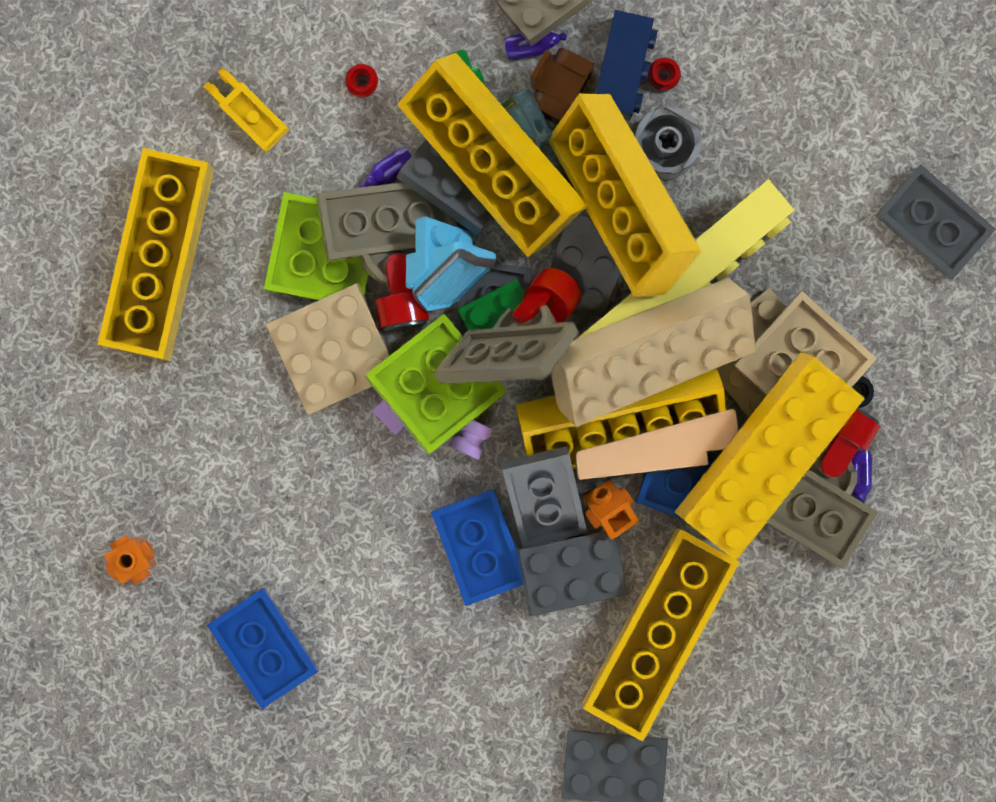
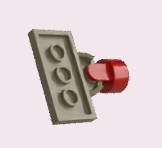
[316,182,456,331]
[434,268,582,384]
[767,408,881,569]

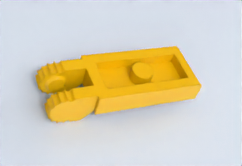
[203,67,290,154]

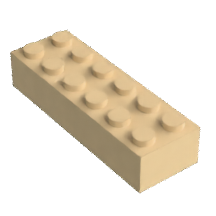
[551,278,756,427]

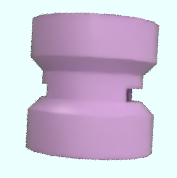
[449,420,493,460]

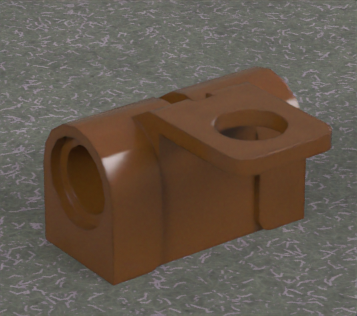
[527,48,594,125]

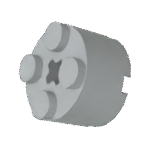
[634,107,702,180]

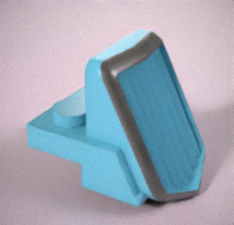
[406,217,496,311]

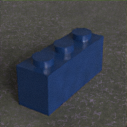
[596,10,658,121]

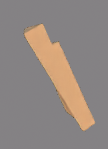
[576,409,738,480]

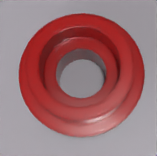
[648,57,681,91]
[345,64,378,98]

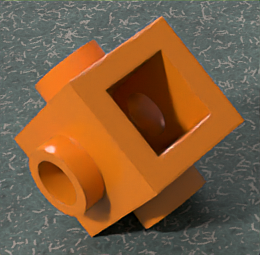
[582,479,639,540]
[104,535,157,585]

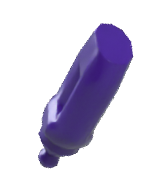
[504,32,567,60]
[359,147,412,188]
[851,450,873,503]

